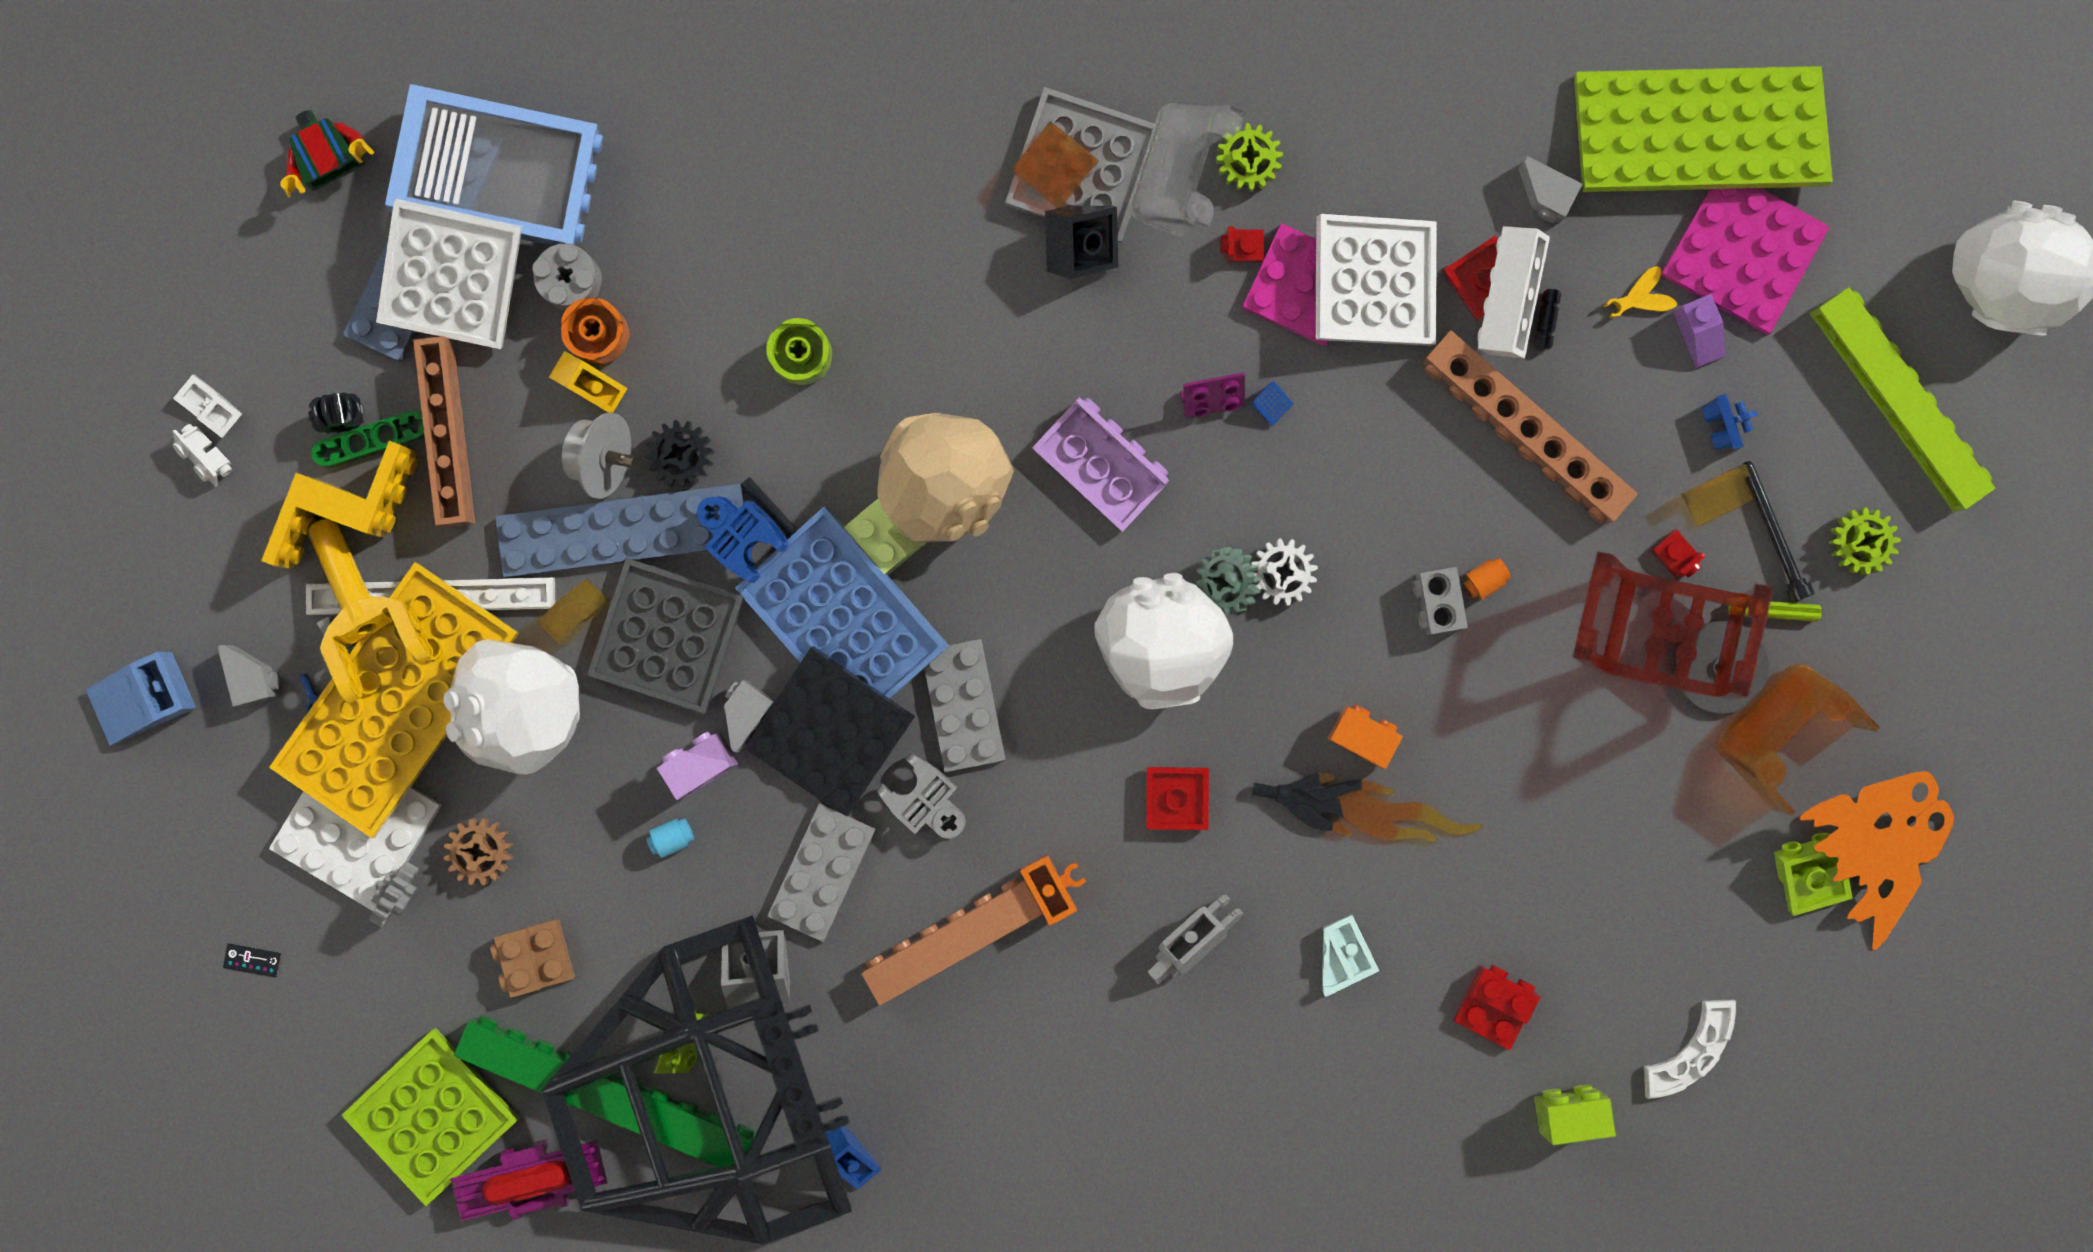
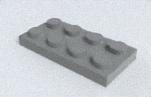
[924,639,1006,772]
[767,803,876,942]

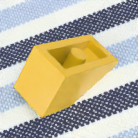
[549,351,628,413]

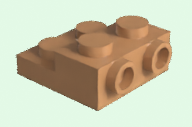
[491,918,575,998]

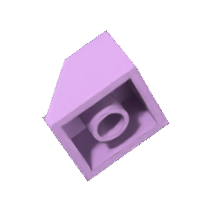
[657,732,738,800]

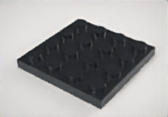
[745,646,915,817]

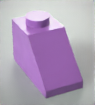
[1673,294,1726,368]

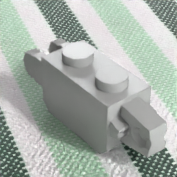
[1148,894,1243,984]

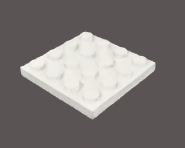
[376,199,522,349]
[1316,214,1437,346]
[269,786,442,911]

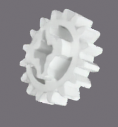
[1251,539,1318,606]

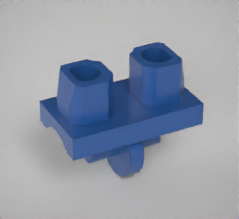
[1701,394,1758,450]

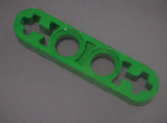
[311,411,425,468]

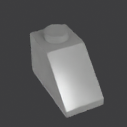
[1518,156,1582,223]
[217,645,280,707]
[724,680,775,753]

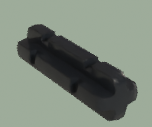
[1535,289,1561,350]

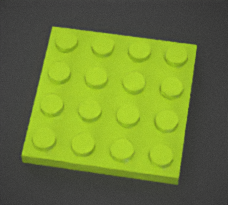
[341,1028,520,1206]

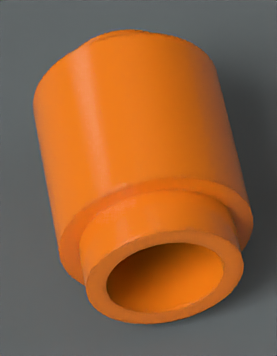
[1463,557,1511,601]

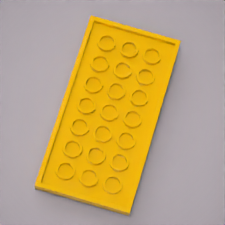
[269,562,519,838]

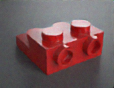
[1453,964,1541,1050]

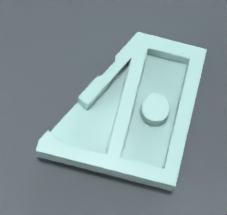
[1322,914,1379,997]

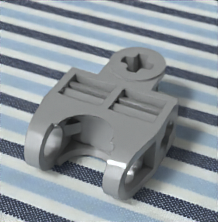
[877,753,966,839]

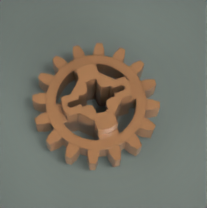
[444,818,514,885]

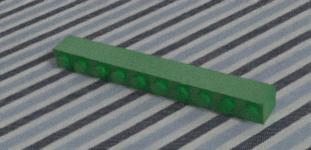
[454,1015,755,1167]

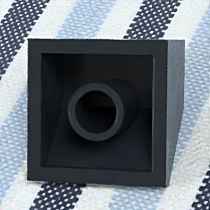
[1045,206,1118,279]

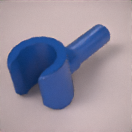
[300,674,318,713]

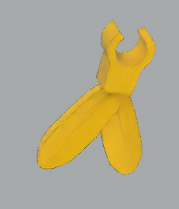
[1603,266,1677,319]

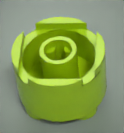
[766,318,832,385]

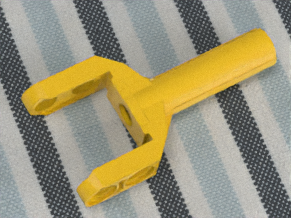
[308,519,433,704]

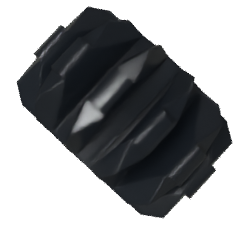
[308,392,364,434]

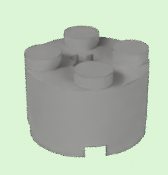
[533,243,602,310]

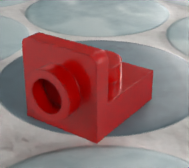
[1220,226,1264,262]
[1651,529,1706,578]

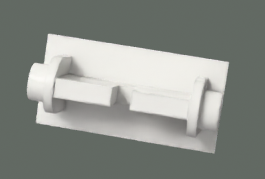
[172,424,233,487]

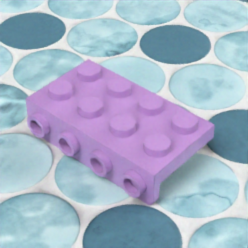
[1032,397,1169,533]

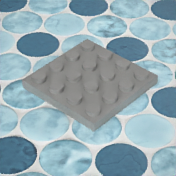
[1005,87,1161,244]

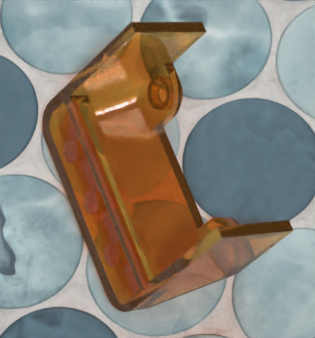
[1716,663,1880,815]

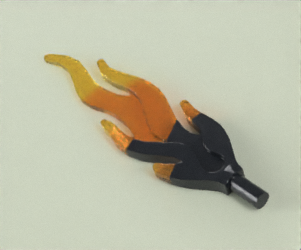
[1252,773,1482,843]

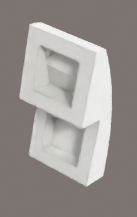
[173,374,242,438]

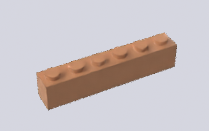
[413,336,476,528]
[861,878,1043,1006]

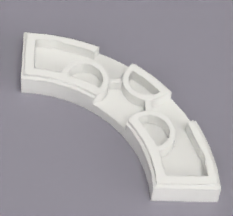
[1644,1000,1736,1099]

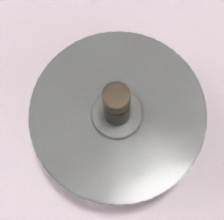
[562,412,639,499]

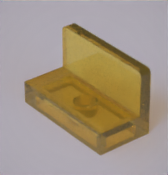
[1681,464,1753,526]

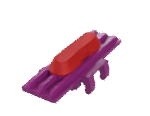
[451,1139,608,1221]

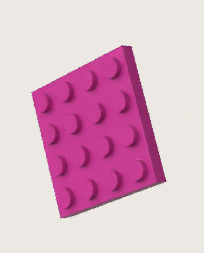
[1661,188,1830,335]

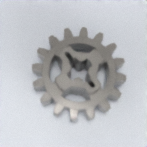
[369,861,419,928]

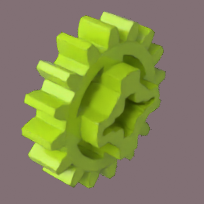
[1216,123,1283,192]
[1829,507,1901,575]

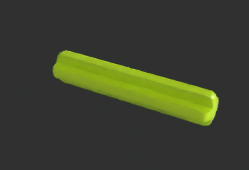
[1728,599,1822,621]

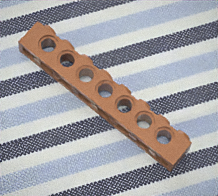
[1422,330,1638,524]

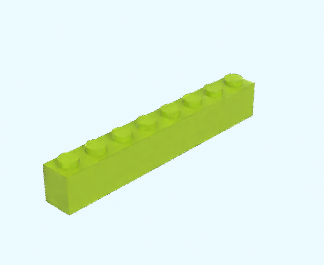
[1809,287,1996,512]

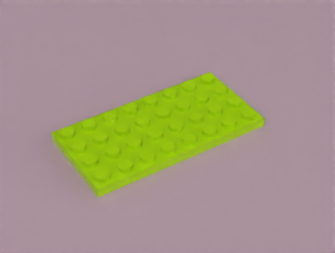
[1574,66,1833,192]

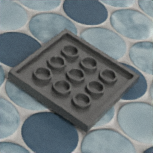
[587,558,744,714]

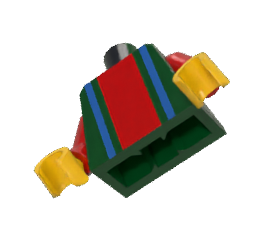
[280,110,374,198]

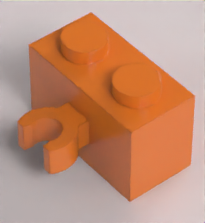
[1020,853,1086,926]

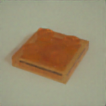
[1012,121,1099,208]

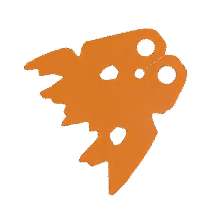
[1799,771,1954,950]

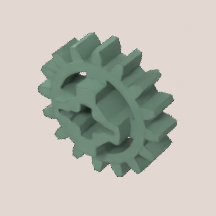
[1196,547,1261,615]

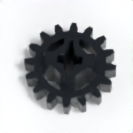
[645,420,714,488]

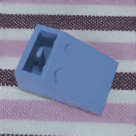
[86,651,197,746]

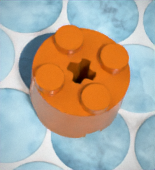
[561,298,630,365]

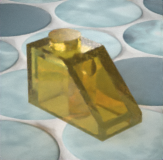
[537,579,610,645]

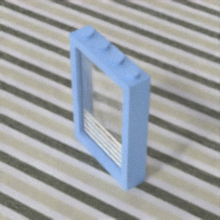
[385,84,603,246]

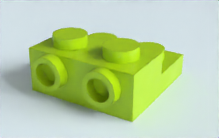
[1774,833,1853,916]

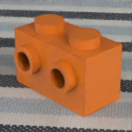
[1327,704,1403,769]

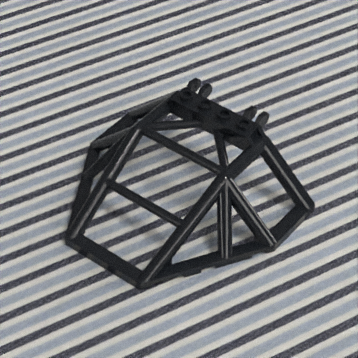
[542,915,852,1245]

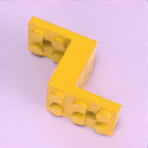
[261,441,418,569]

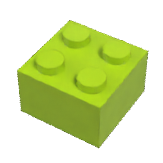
[1534,1084,1616,1145]

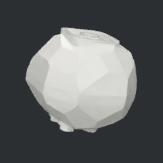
[1952,201,2093,336]
[1094,573,1233,709]
[443,639,580,775]

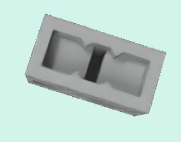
[1412,567,1468,635]

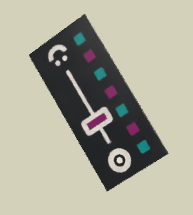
[223,943,281,977]

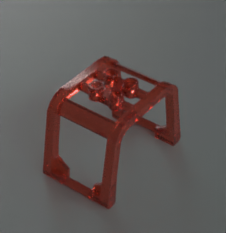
[1572,552,1774,700]

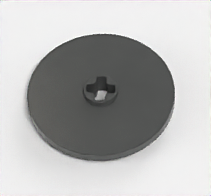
[1675,621,1769,714]

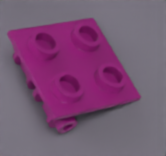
[1180,372,1245,418]

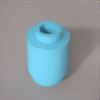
[646,818,695,858]

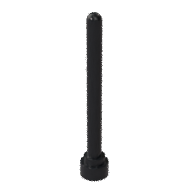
[1742,461,1815,603]

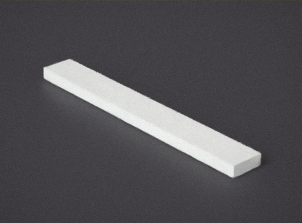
[306,577,555,615]

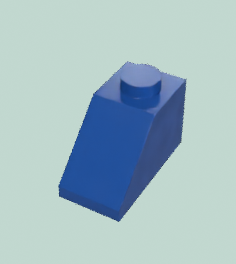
[826,1126,881,1190]

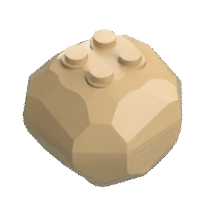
[878,413,1014,542]

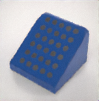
[1250,381,1293,426]

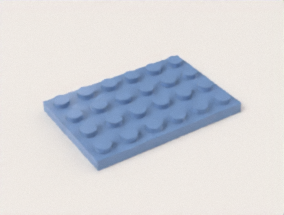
[735,506,949,699]

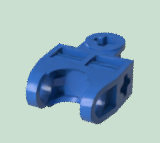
[697,497,789,583]

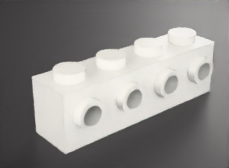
[1477,226,1550,359]

